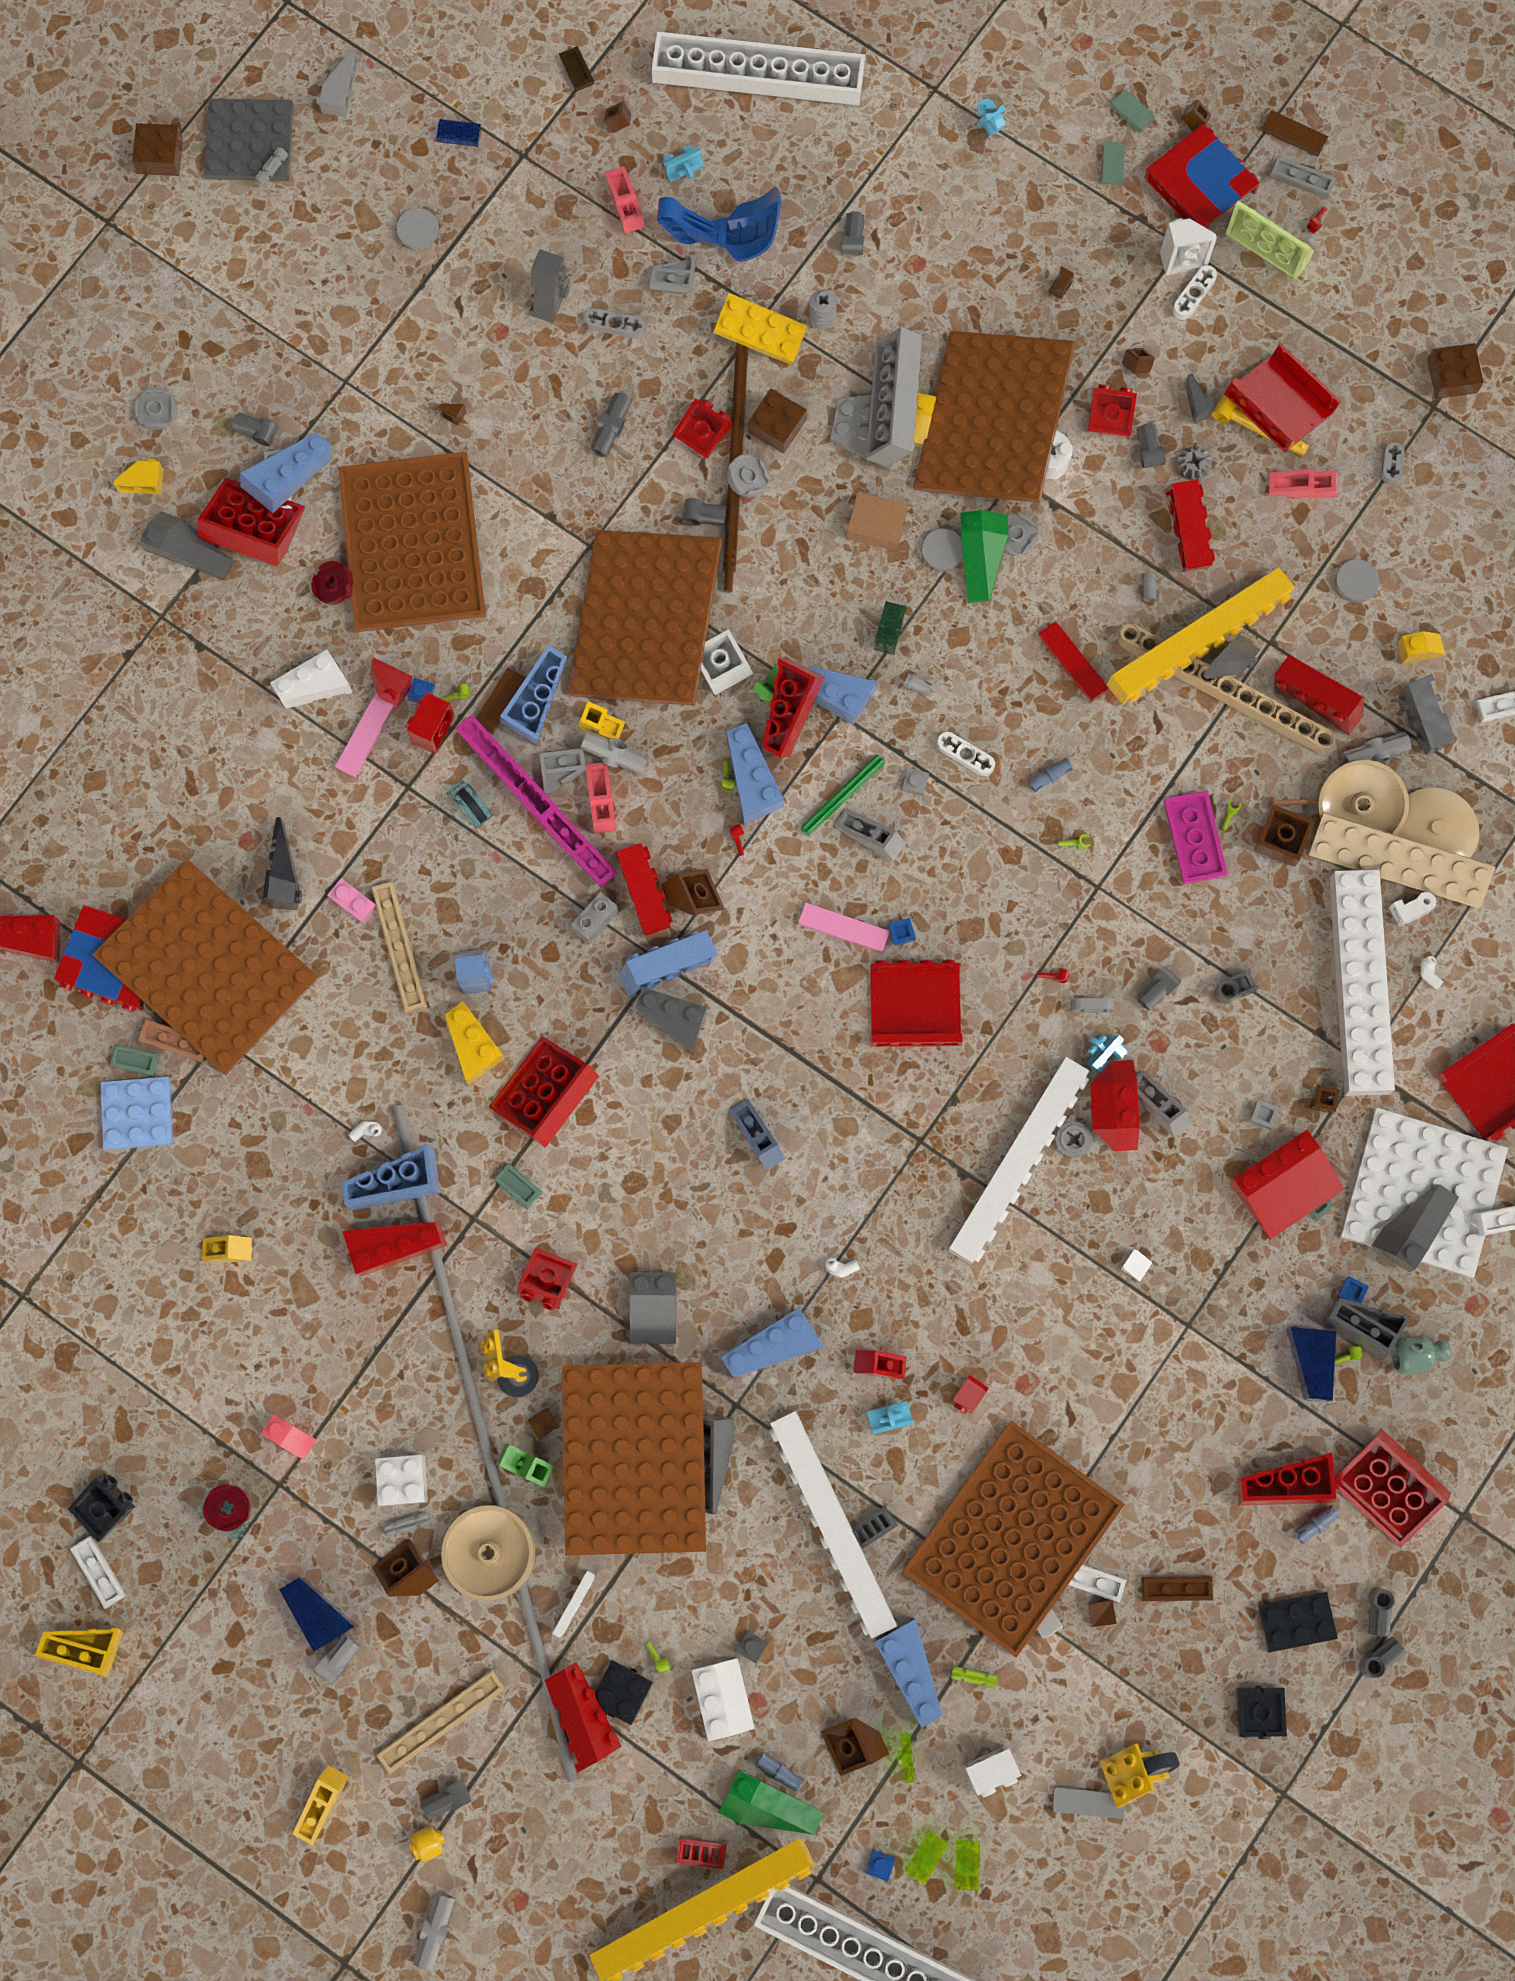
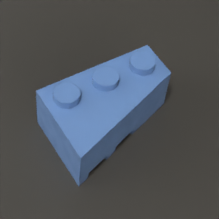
[808,666,877,725]
[455,948,494,994]

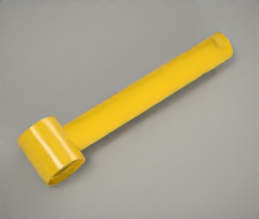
[1212,394,1309,457]

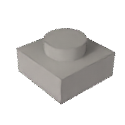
[902,768,929,796]
[1249,1099,1280,1130]

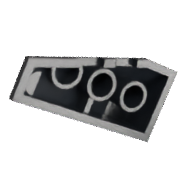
[263,817,302,910]

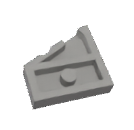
[650,254,697,293]
[539,748,586,796]

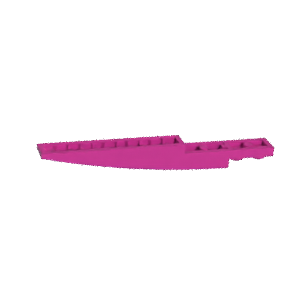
[455,715,617,888]

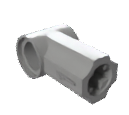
[314,1635,360,1685]

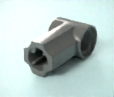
[841,211,865,255]
[232,412,278,447]
[1136,423,1166,468]
[682,498,727,526]
[1135,966,1181,1011]
[1368,1588,1395,1636]
[1359,1637,1406,1678]
[421,1779,472,1821]

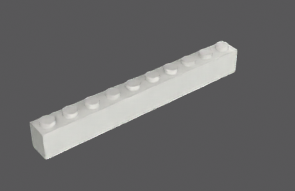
[948,1057,1090,1265]
[769,1411,897,1638]

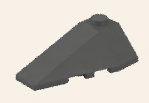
[140,512,233,581]
[1371,1184,1459,1272]
[703,1415,734,1514]

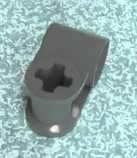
[1214,968,1260,1004]

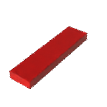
[1038,621,1109,702]

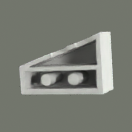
[271,650,353,708]

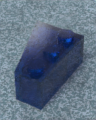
[1285,1327,1337,1402]
[279,1577,358,1652]

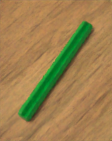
[801,755,885,836]

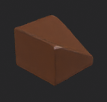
[1181,100,1211,131]
[604,101,631,133]
[1048,266,1074,299]
[1122,348,1155,374]
[438,403,466,425]
[1311,1085,1340,1114]
[528,1408,559,1440]
[1088,1600,1117,1627]

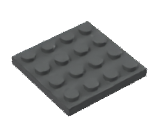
[204,99,294,181]

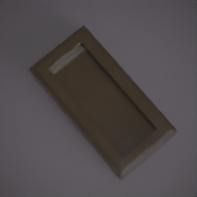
[559,46,595,92]

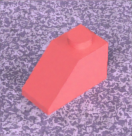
[261,1414,316,1459]

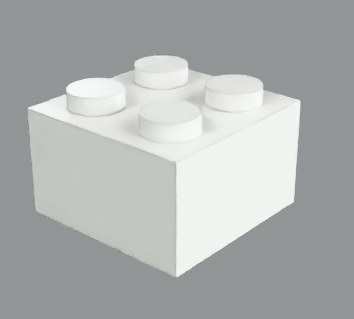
[701,629,753,695]
[375,1455,428,1507]
[962,1746,1021,1797]

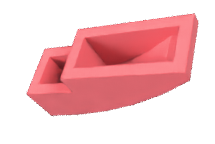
[604,166,645,233]
[1269,469,1338,498]
[585,762,616,834]

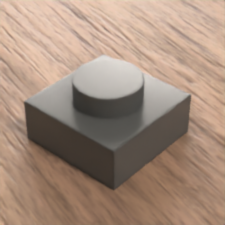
[736,1630,768,1664]

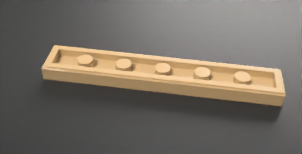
[371,881,428,1014]
[376,1669,506,1775]

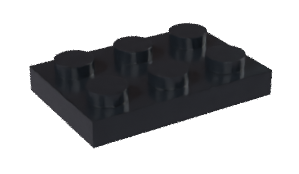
[1257,1592,1338,1653]

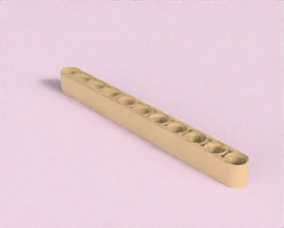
[1118,624,1335,754]

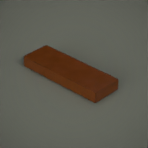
[1261,110,1328,157]
[476,667,526,734]
[1141,1577,1213,1601]

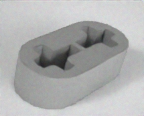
[1381,442,1405,485]
[1071,998,1114,1013]

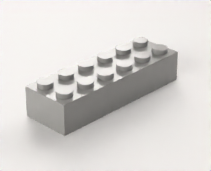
[866,327,922,467]

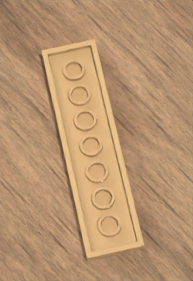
[1308,812,1496,909]

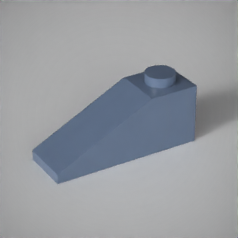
[729,1099,785,1171]

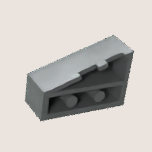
[529,249,570,323]
[1398,674,1455,755]
[636,987,707,1054]
[1322,1298,1411,1360]

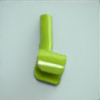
[440,684,470,702]
[722,761,735,792]
[1221,799,1241,831]
[1058,834,1091,850]
[1330,1347,1362,1365]
[646,1642,670,1673]

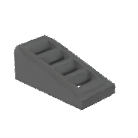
[1185,373,1212,424]
[852,1506,898,1549]

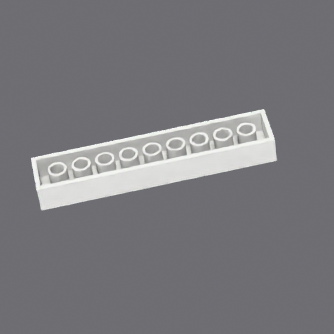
[652,32,865,106]
[1330,870,1395,1096]
[754,1885,977,1981]

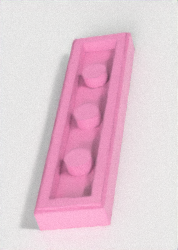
[335,692,395,778]
[798,903,890,953]

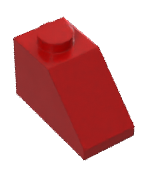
[370,658,413,707]
[853,1350,907,1379]
[952,1375,989,1414]

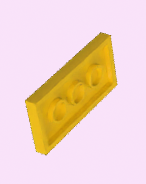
[713,293,807,365]

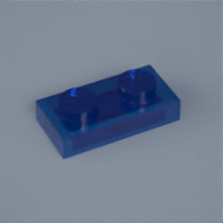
[436,119,481,147]

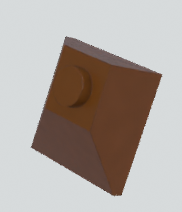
[661,869,725,915]
[372,1539,439,1597]
[821,1718,889,1776]

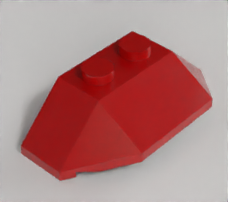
[1090,1060,1140,1151]

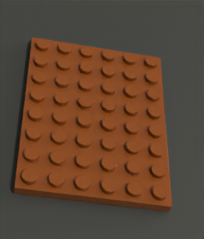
[913,331,1075,503]
[338,451,486,633]
[567,530,722,706]
[93,858,319,1076]
[562,1362,706,1556]
[902,1420,1125,1658]

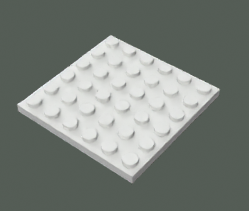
[1340,1108,1508,1278]

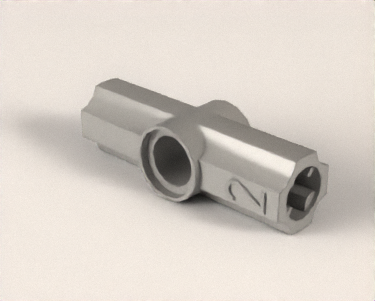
[580,730,649,776]
[1342,732,1412,764]
[413,1892,456,1971]

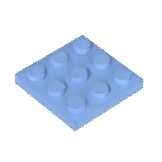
[101,1077,173,1150]

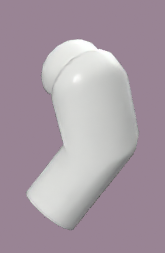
[1421,956,1444,990]
[348,1121,382,1142]
[825,1258,860,1278]

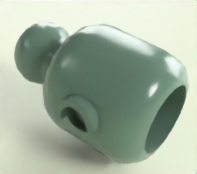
[1391,1335,1451,1375]

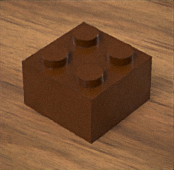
[132,123,183,176]
[1427,343,1484,399]
[748,388,807,454]
[1253,804,1315,867]

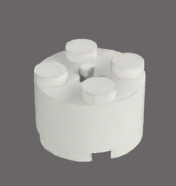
[1045,431,1073,480]

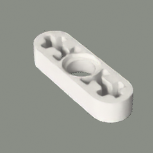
[1173,265,1217,320]
[937,732,995,776]

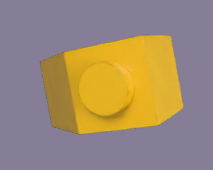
[913,393,936,446]
[114,459,164,494]
[1397,631,1445,665]
[201,1235,252,1262]

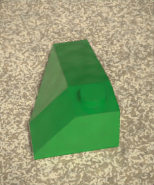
[960,510,1009,603]

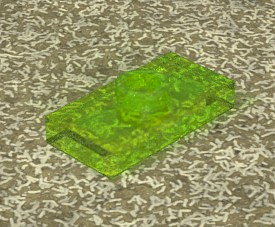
[897,1732,914,1783]
[904,1830,950,1886]
[954,1839,980,1891]

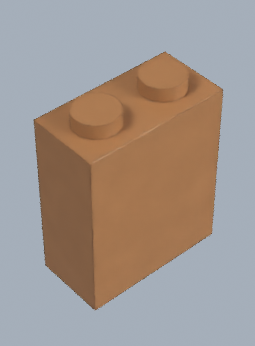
[844,492,908,551]

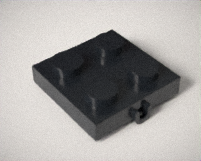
[595,1660,654,1725]
[1236,1685,1287,1739]

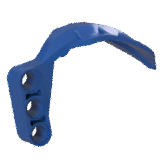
[657,187,781,262]

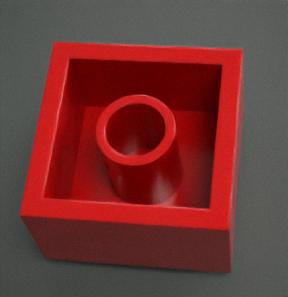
[406,692,455,754]

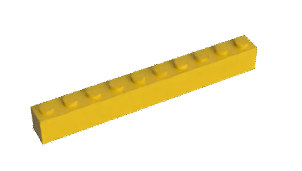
[1107,567,1295,705]
[589,1839,816,1981]

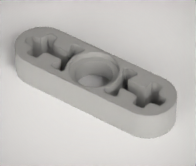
[584,308,645,339]

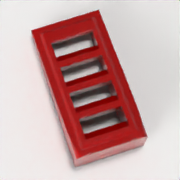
[676,1837,727,1869]

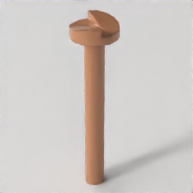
[1269,796,1318,807]

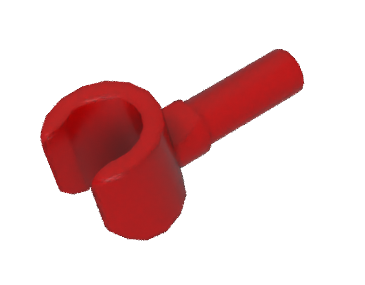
[1307,207,1327,234]
[730,824,745,857]
[1037,968,1070,984]

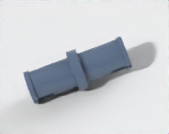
[1028,758,1073,792]
[1294,1505,1340,1544]
[756,1752,803,1792]

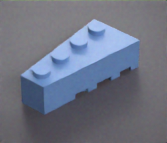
[240,432,332,513]
[500,645,567,746]
[727,723,784,825]
[619,930,718,999]
[342,1144,440,1211]
[721,1308,824,1379]
[874,1618,942,1727]

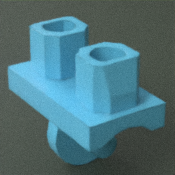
[976,99,1006,137]
[663,145,704,182]
[1085,1034,1127,1072]
[867,1401,914,1435]

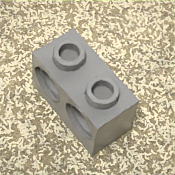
[571,892,619,945]

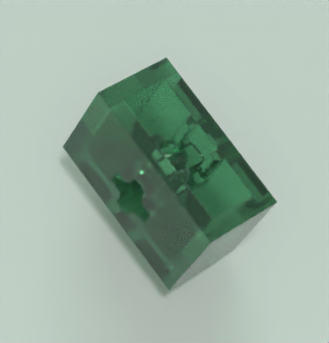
[874,601,907,655]

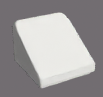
[1121,1249,1152,1282]
[1037,1609,1063,1639]

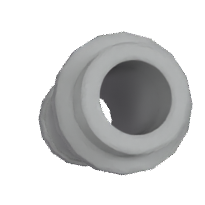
[1141,573,1158,602]
[904,673,933,696]

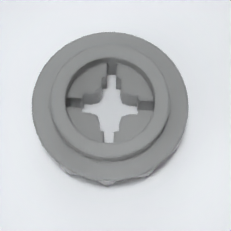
[1177,446,1212,480]
[1056,1122,1092,1158]

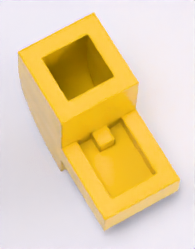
[578,701,625,739]

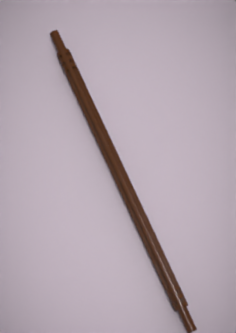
[723,342,749,593]

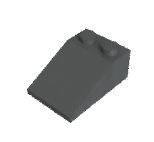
[630,1272,677,1344]

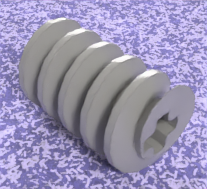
[809,289,837,329]

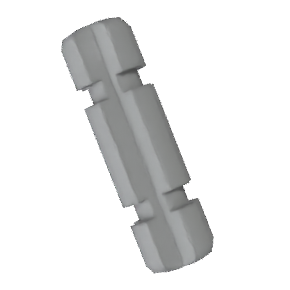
[255,147,288,185]
[384,1513,430,1536]

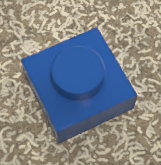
[407,678,436,703]
[888,918,916,946]
[1337,1276,1369,1303]
[865,1849,896,1882]

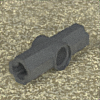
[590,392,632,457]

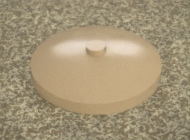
[1318,760,1409,835]
[1397,788,1479,858]
[441,1505,535,1601]

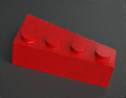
[1164,479,1215,572]
[1274,655,1364,736]
[762,658,825,758]
[615,843,673,936]
[0,915,61,964]
[342,1222,448,1276]
[1237,1452,1337,1506]
[544,1662,622,1773]

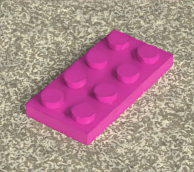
[1163,790,1228,885]

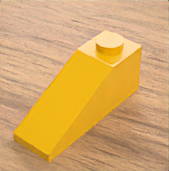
[293,1765,349,1845]

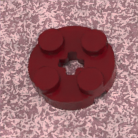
[311,561,353,605]
[203,1484,251,1532]

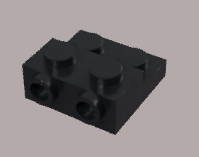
[68,1473,135,1542]

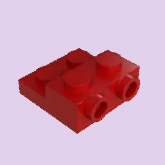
[1088,384,1137,437]
[672,398,734,459]
[517,1247,577,1310]

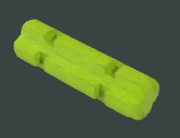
[951,1666,997,1688]

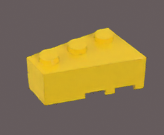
[445,1001,505,1085]
[35,1628,123,1678]

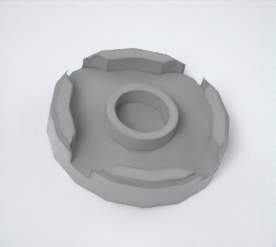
[397,208,439,250]
[133,387,178,430]
[726,454,769,498]
[1003,513,1038,556]
[922,529,963,572]
[1335,560,1380,603]

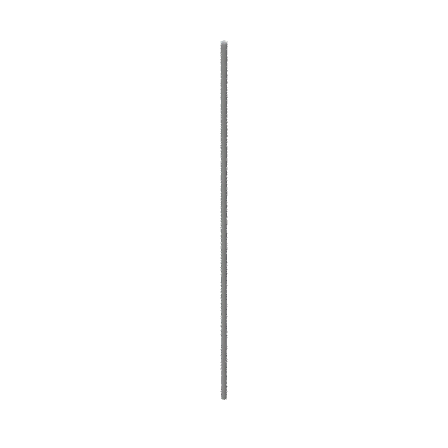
[393,1105,577,1782]

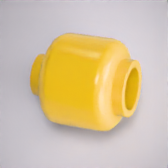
[408,1826,445,1863]

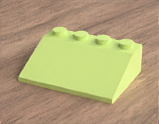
[1226,201,1314,279]

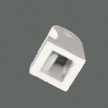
[1389,892,1436,927]

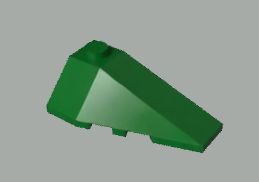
[718,1769,824,1835]

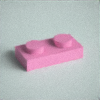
[327,878,376,923]

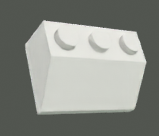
[1160,219,1217,275]
[692,1658,755,1742]

